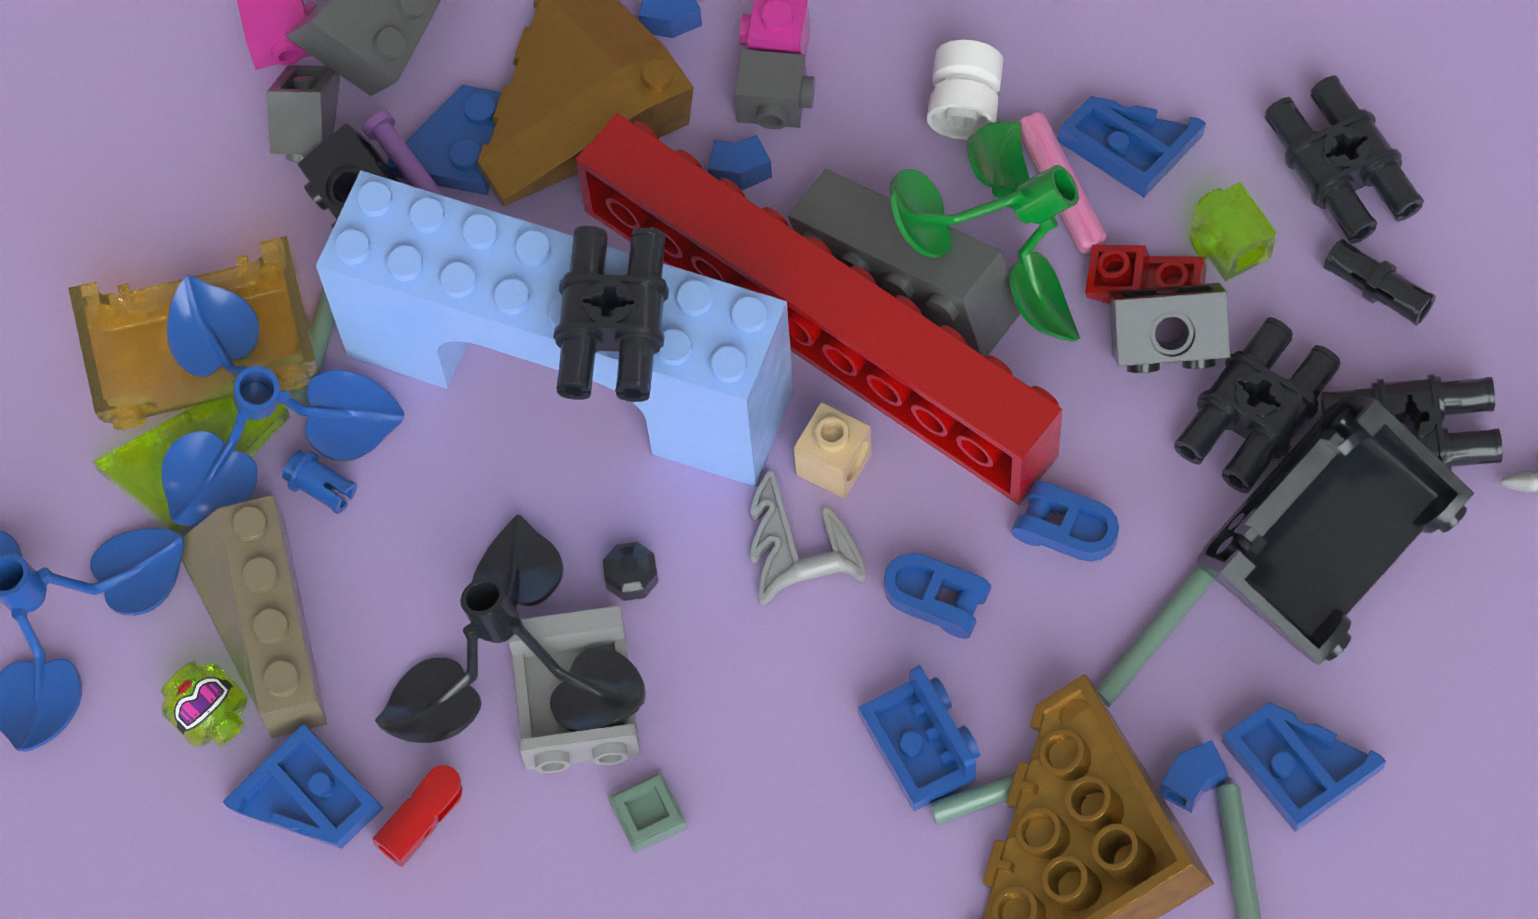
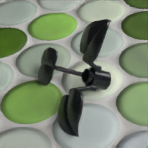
[375,514,646,743]

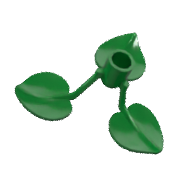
[889,122,1081,342]

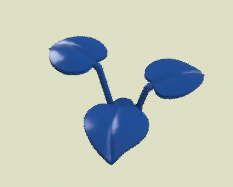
[162,275,404,526]
[0,528,185,752]

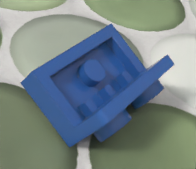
[858,665,980,812]

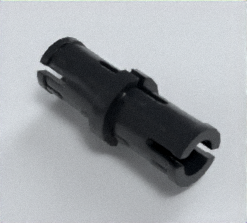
[1323,239,1436,326]

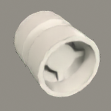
[927,39,1004,140]

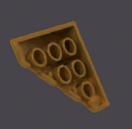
[477,0,694,207]
[982,674,1214,919]

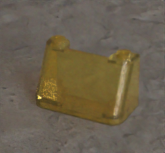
[68,236,319,430]

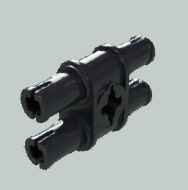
[1264,75,1424,244]
[553,226,669,402]
[1174,317,1341,494]
[1321,374,1503,470]

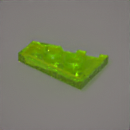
[93,384,290,532]

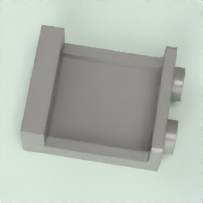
[508,606,640,773]

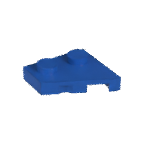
[387,85,502,195]
[1057,96,1206,198]
[1222,702,1386,832]
[222,723,384,849]

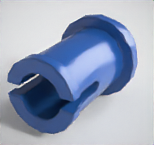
[282,450,357,514]

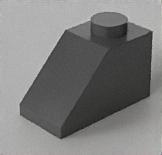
[267,65,340,162]

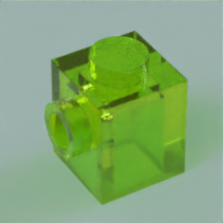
[1189,182,1277,282]

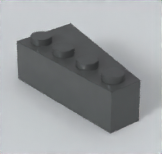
[285,0,441,96]
[788,169,1021,357]

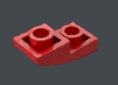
[1085,245,1207,304]

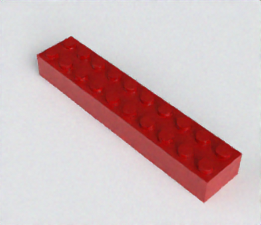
[576,113,1063,505]

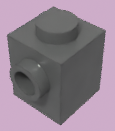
[735,49,815,129]

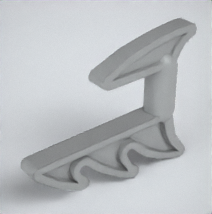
[749,471,867,605]

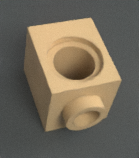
[794,402,872,499]

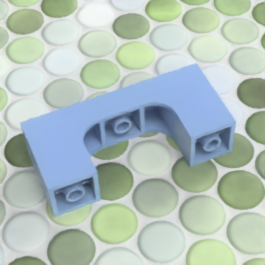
[316,170,794,487]

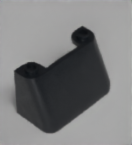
[1197,395,1474,665]

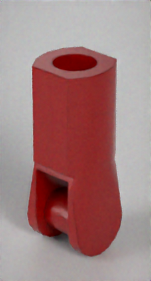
[372,765,463,867]

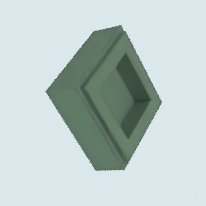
[608,772,687,853]

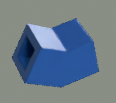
[638,0,702,38]
[708,135,772,190]
[1160,740,1228,813]

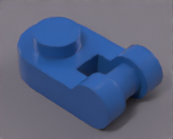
[1011,480,1119,562]
[884,553,992,639]

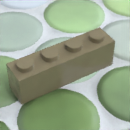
[181,495,327,738]

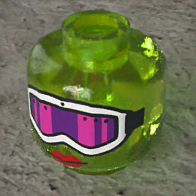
[161,661,247,747]

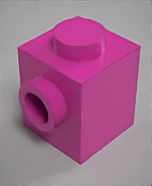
[237,0,315,70]
[739,0,810,58]

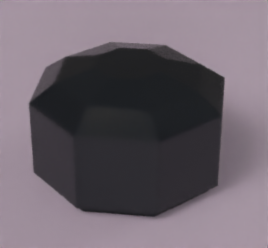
[603,542,658,601]

